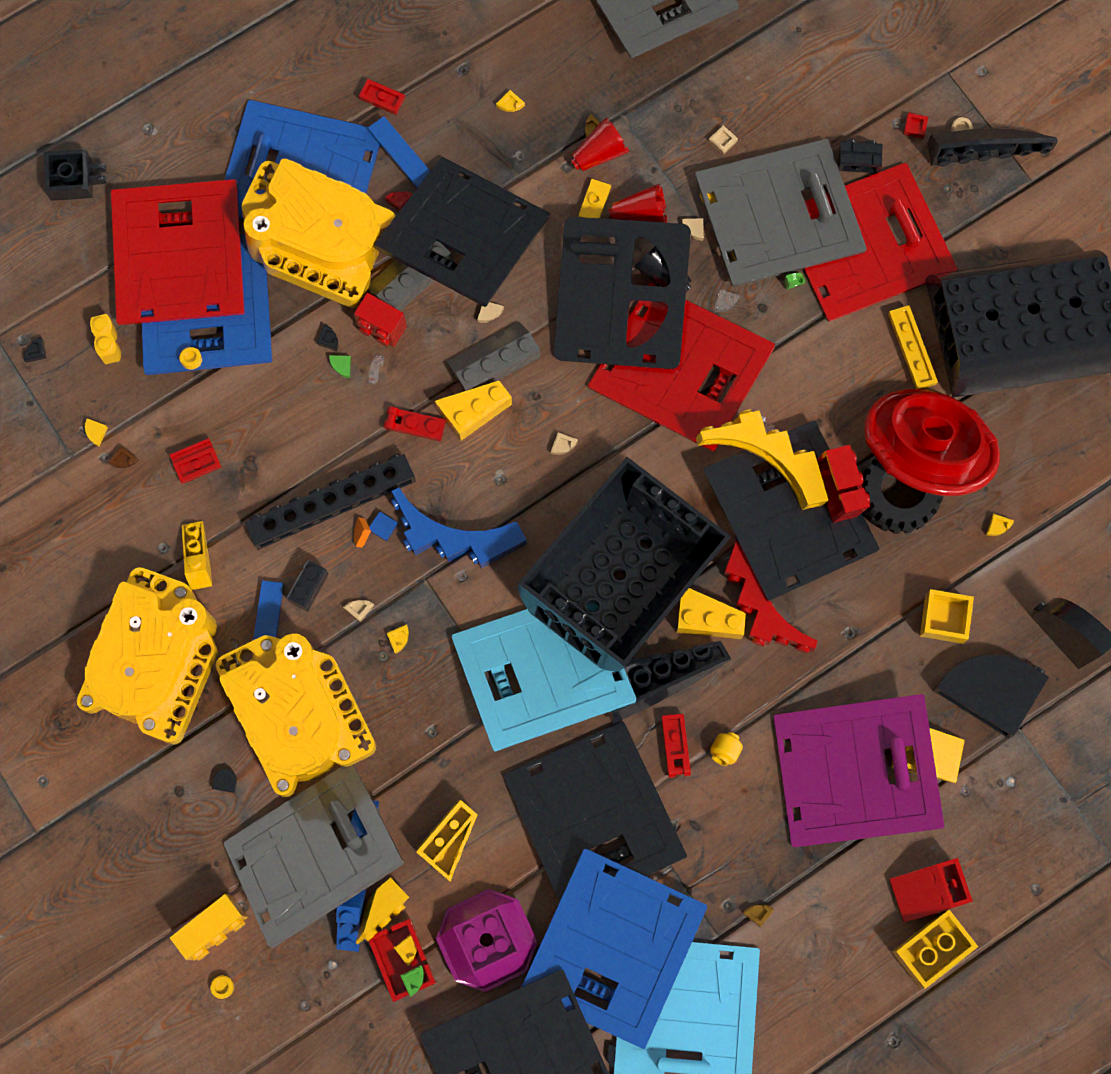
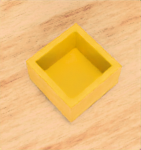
[920,589,974,644]

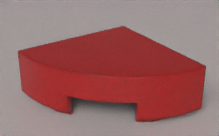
[385,191,413,211]

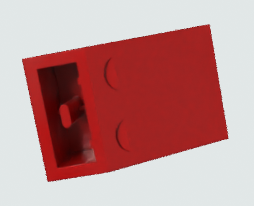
[889,858,973,923]

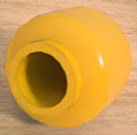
[710,732,743,766]

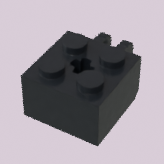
[44,149,107,201]

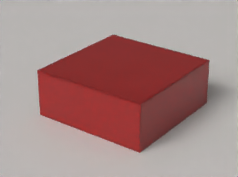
[903,113,928,139]

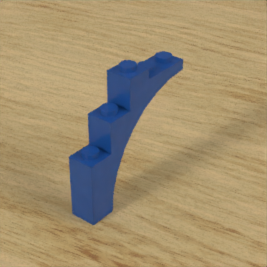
[390,488,527,568]
[336,800,379,952]

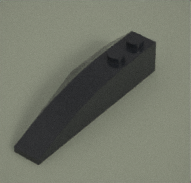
[607,641,731,724]

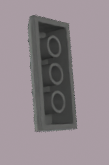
[367,241,454,311]
[446,322,540,392]

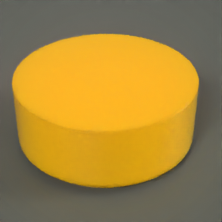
[179,347,202,370]
[210,975,234,999]

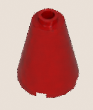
[570,117,630,171]
[609,184,668,223]

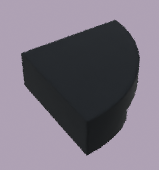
[317,324,339,352]
[24,337,47,363]

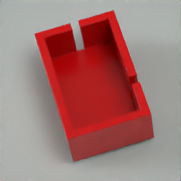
[817,445,870,523]
[369,919,437,1002]

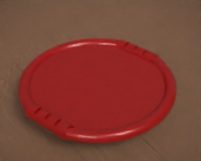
[864,389,1000,496]

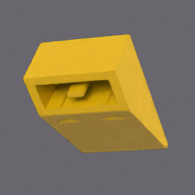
[890,728,965,783]

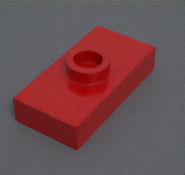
[359,79,405,115]

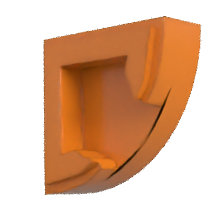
[354,517,371,548]

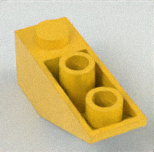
[182,521,212,590]
[356,878,409,945]

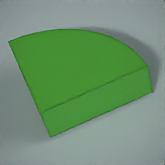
[783,273,806,290]
[329,355,351,378]
[400,965,424,997]

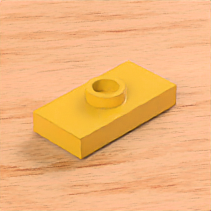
[578,179,611,218]

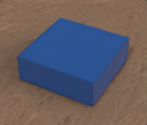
[369,512,398,542]

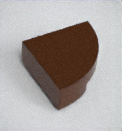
[107,446,139,468]

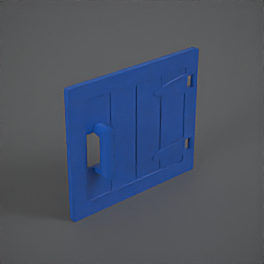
[225,100,380,220]
[142,235,273,375]
[521,849,707,1049]

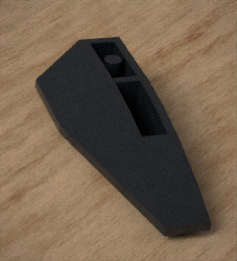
[927,128,1058,167]

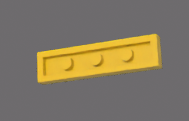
[888,305,938,389]

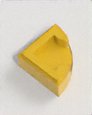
[496,90,525,112]
[85,419,108,447]
[986,514,1014,536]
[387,624,409,654]
[394,934,417,966]

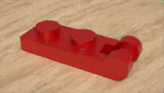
[383,406,446,442]
[661,714,691,778]

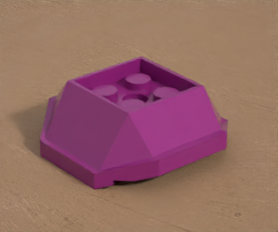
[436,889,537,992]

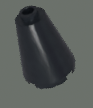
[635,246,692,292]

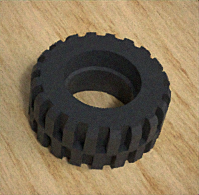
[861,457,944,534]

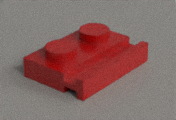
[169,438,222,484]

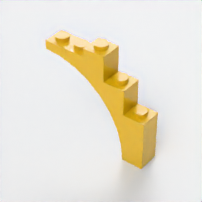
[696,409,828,510]

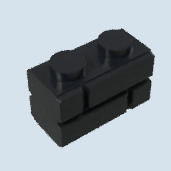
[838,139,883,173]
[286,560,329,612]

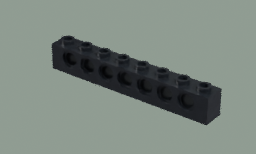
[245,454,416,550]

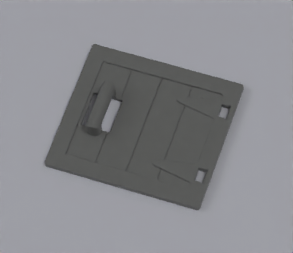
[595,0,739,58]
[695,139,867,287]
[224,764,404,948]

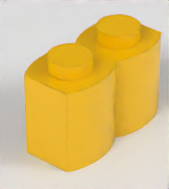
[90,314,121,364]

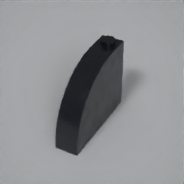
[1031,598,1111,669]
[933,655,1049,739]

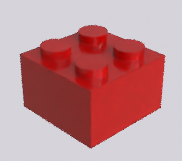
[354,293,407,348]

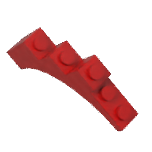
[724,540,818,653]

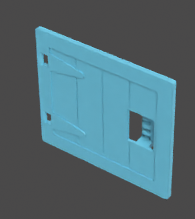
[452,602,636,751]
[614,942,760,1074]

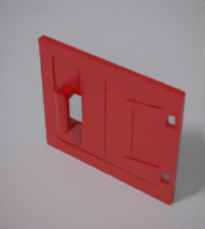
[803,163,958,322]
[111,179,245,325]
[588,283,775,451]

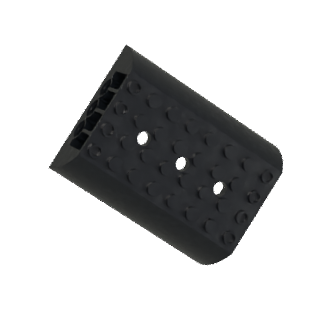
[925,250,1111,398]
[518,457,731,671]

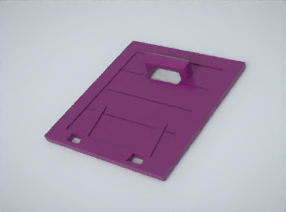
[774,694,945,847]

